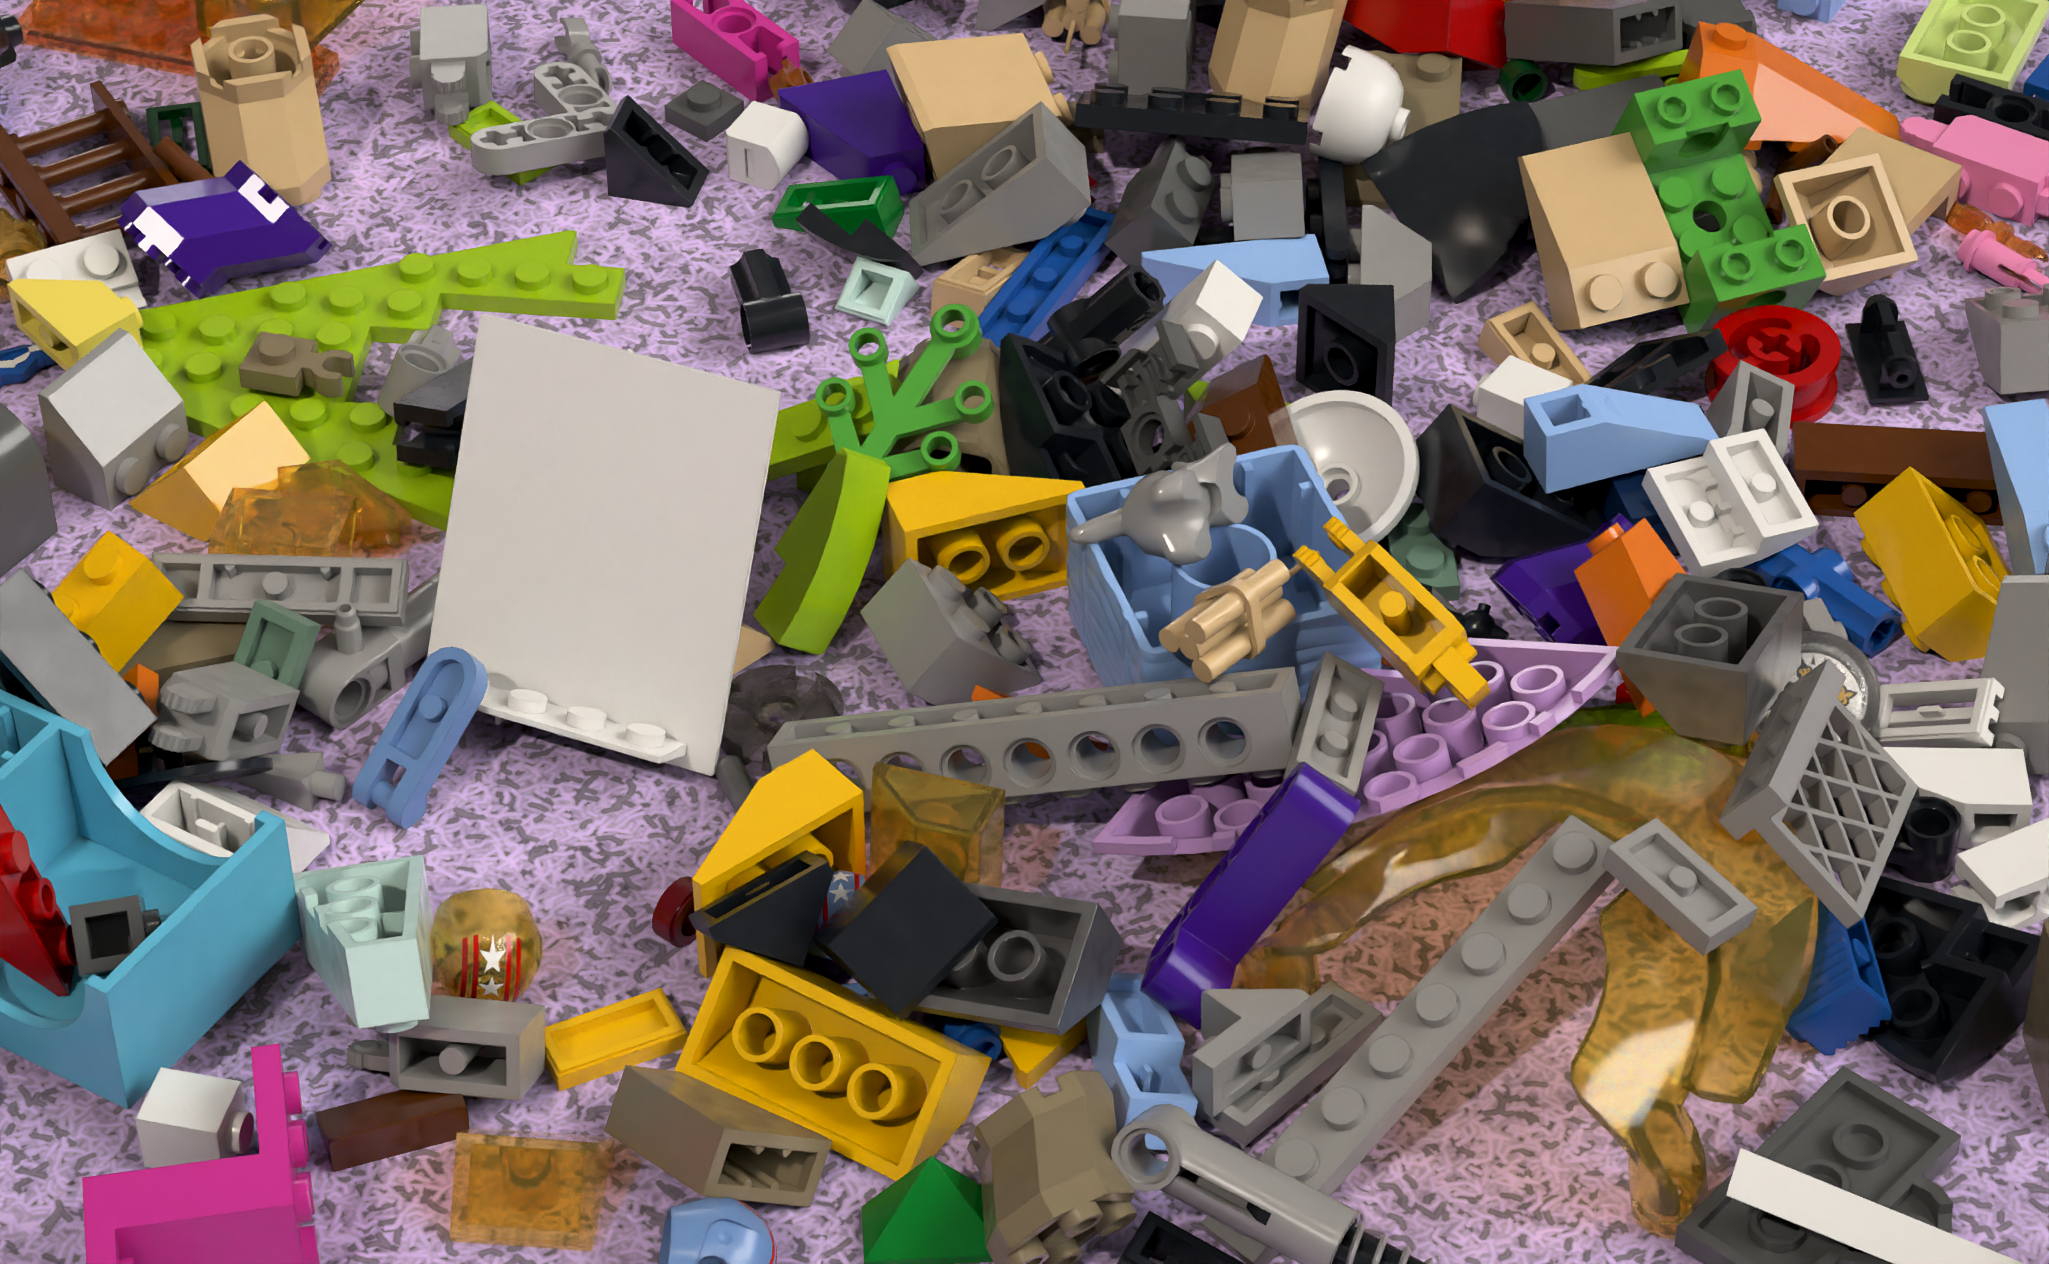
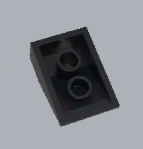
[1415,403,1607,557]

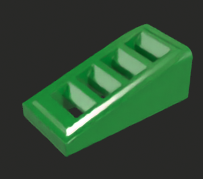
[772,175,904,239]

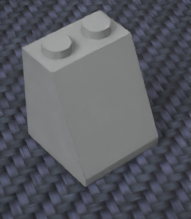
[1979,575,2049,774]

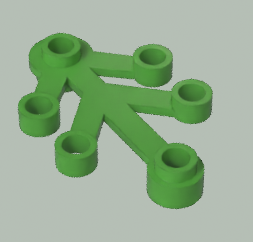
[815,304,994,483]

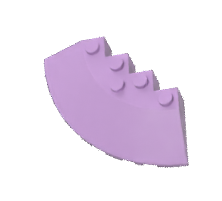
[1092,637,1619,856]

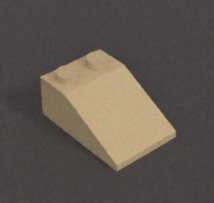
[1517,132,1690,331]

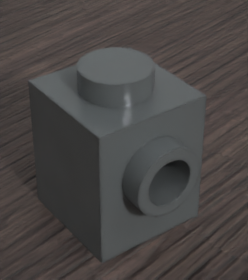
[68,895,161,978]

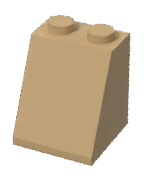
[886,33,1073,181]

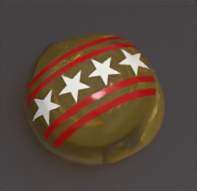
[430,888,543,1002]

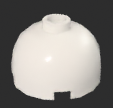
[1308,45,1411,165]

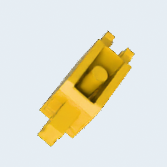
[1293,516,1490,711]

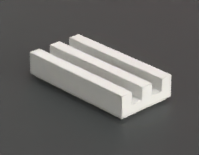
[1869,678,2005,748]

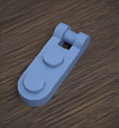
[352,646,488,829]

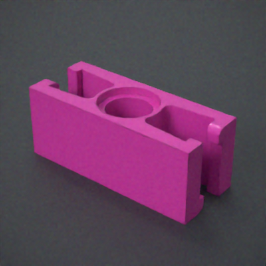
[670,0,800,103]

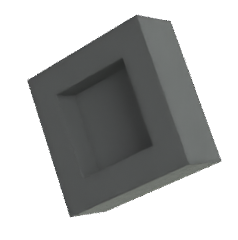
[664,80,744,142]

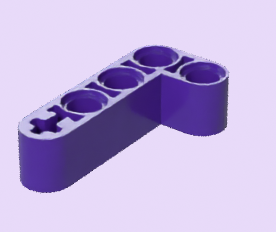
[1140,761,1361,1030]

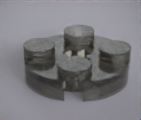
[720,664,844,777]

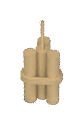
[1042,0,1112,54]
[1159,550,1321,683]

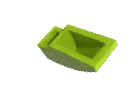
[753,447,891,655]

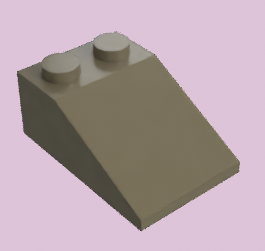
[1342,50,1462,209]

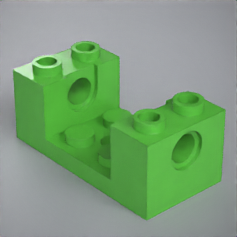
[1610,69,1827,333]

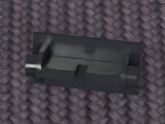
[1845,294,1929,404]

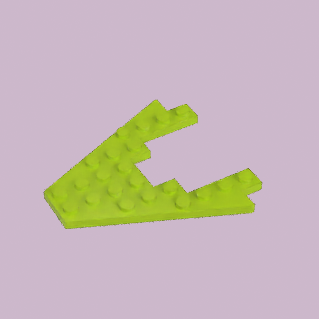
[139,230,626,532]

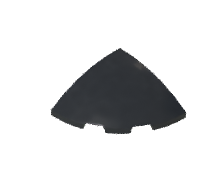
[1360,100,1547,304]
[999,333,1162,488]
[1864,876,2041,1083]

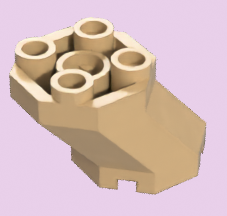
[1208,0,1347,110]
[190,14,331,206]

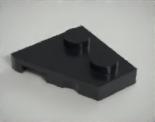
[1584,328,1729,395]

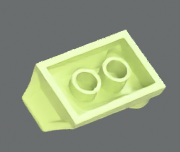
[1896,0,2049,105]

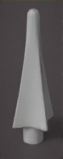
[182,751,347,812]

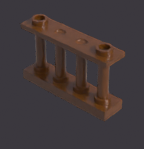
[0,80,180,250]

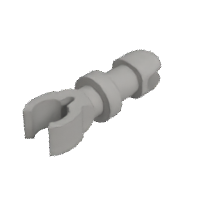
[554,18,613,96]

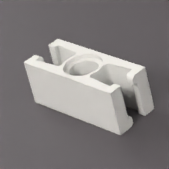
[1950,818,2049,930]

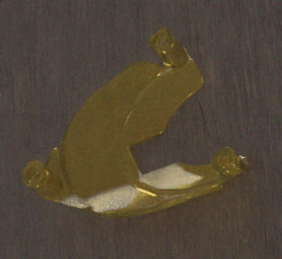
[1240,724,1819,1239]

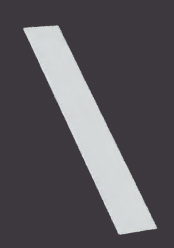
[1726,1148,2024,1264]

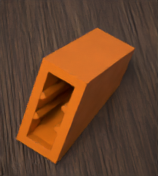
[1574,517,1687,718]

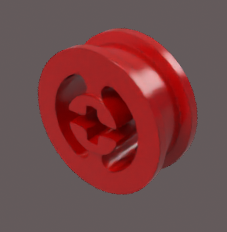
[1704,305,1841,429]

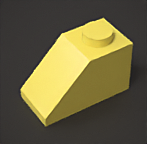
[7,279,143,371]

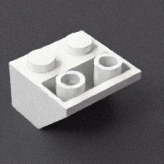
[139,780,330,873]

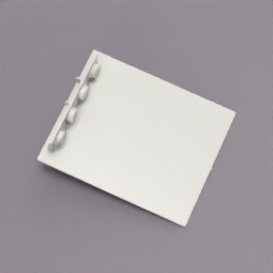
[427,313,781,776]

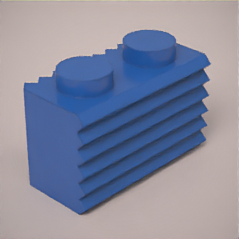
[1763,897,1892,1055]

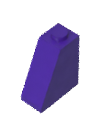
[777,69,925,196]

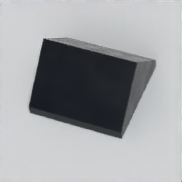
[1296,284,1396,407]
[812,840,999,1022]

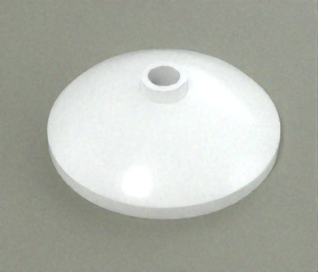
[1286,390,1420,544]

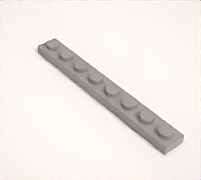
[1201,814,1615,1264]

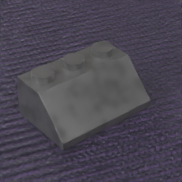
[1616,573,1804,748]
[867,882,1123,1035]

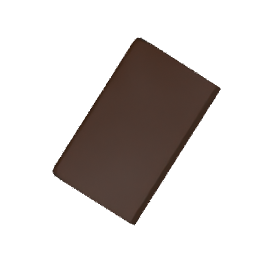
[315,1089,470,1172]

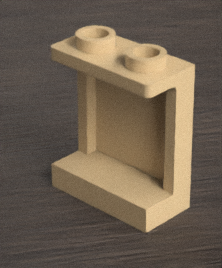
[1789,126,1962,279]

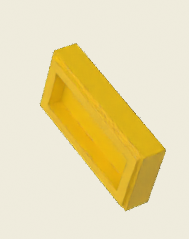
[545,988,688,1091]

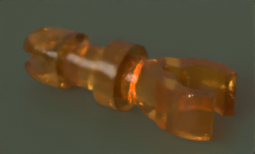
[1944,201,2049,273]

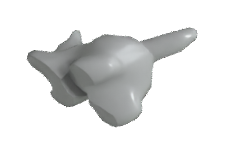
[1068,442,1249,565]

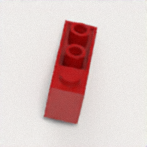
[0,804,78,997]

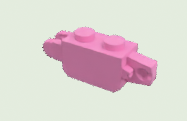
[1899,115,2049,227]

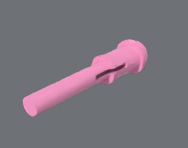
[1957,229,2049,293]

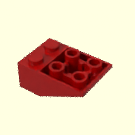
[1342,0,1507,71]

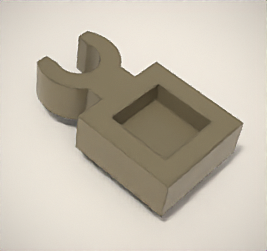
[238,331,355,398]

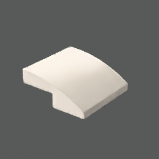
[1642,428,1819,578]

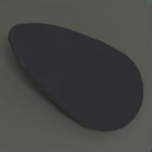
[112,733,273,796]

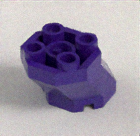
[116,160,333,299]
[1489,513,1633,646]

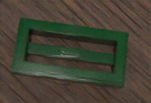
[146,102,212,175]

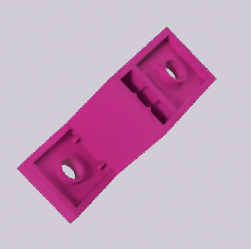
[82,1044,320,1264]

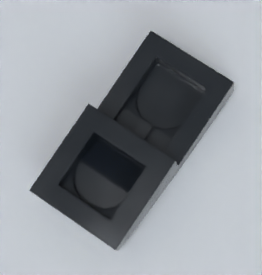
[796,202,924,280]

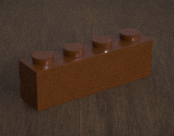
[1787,421,2004,526]

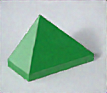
[861,1155,993,1264]

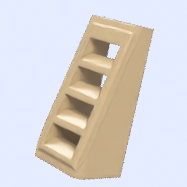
[930,246,1030,329]

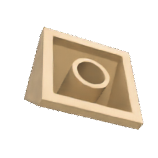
[1773,153,1919,297]

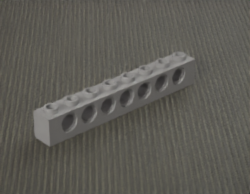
[767,666,1303,818]

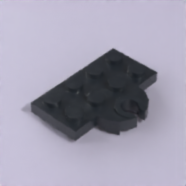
[1075,82,1311,145]

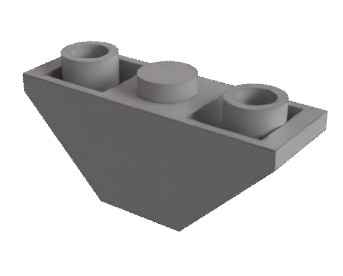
[1348,205,1432,343]

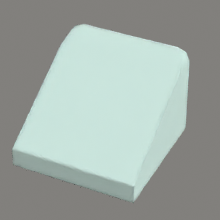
[835,256,919,326]

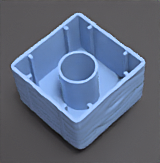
[1066,444,1382,745]

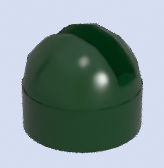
[1499,59,1548,103]

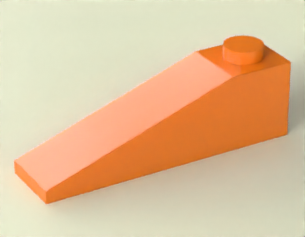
[1678,21,1903,152]

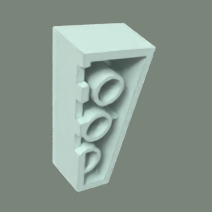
[293,855,435,1033]

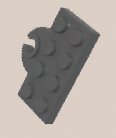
[1674,1066,1961,1264]

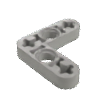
[471,62,618,176]

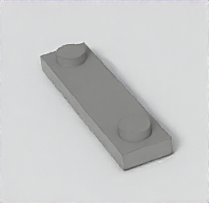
[151,552,410,627]

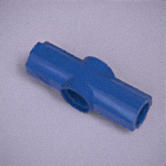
[1741,543,1901,659]

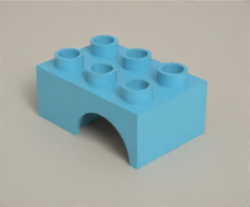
[0,689,302,1110]

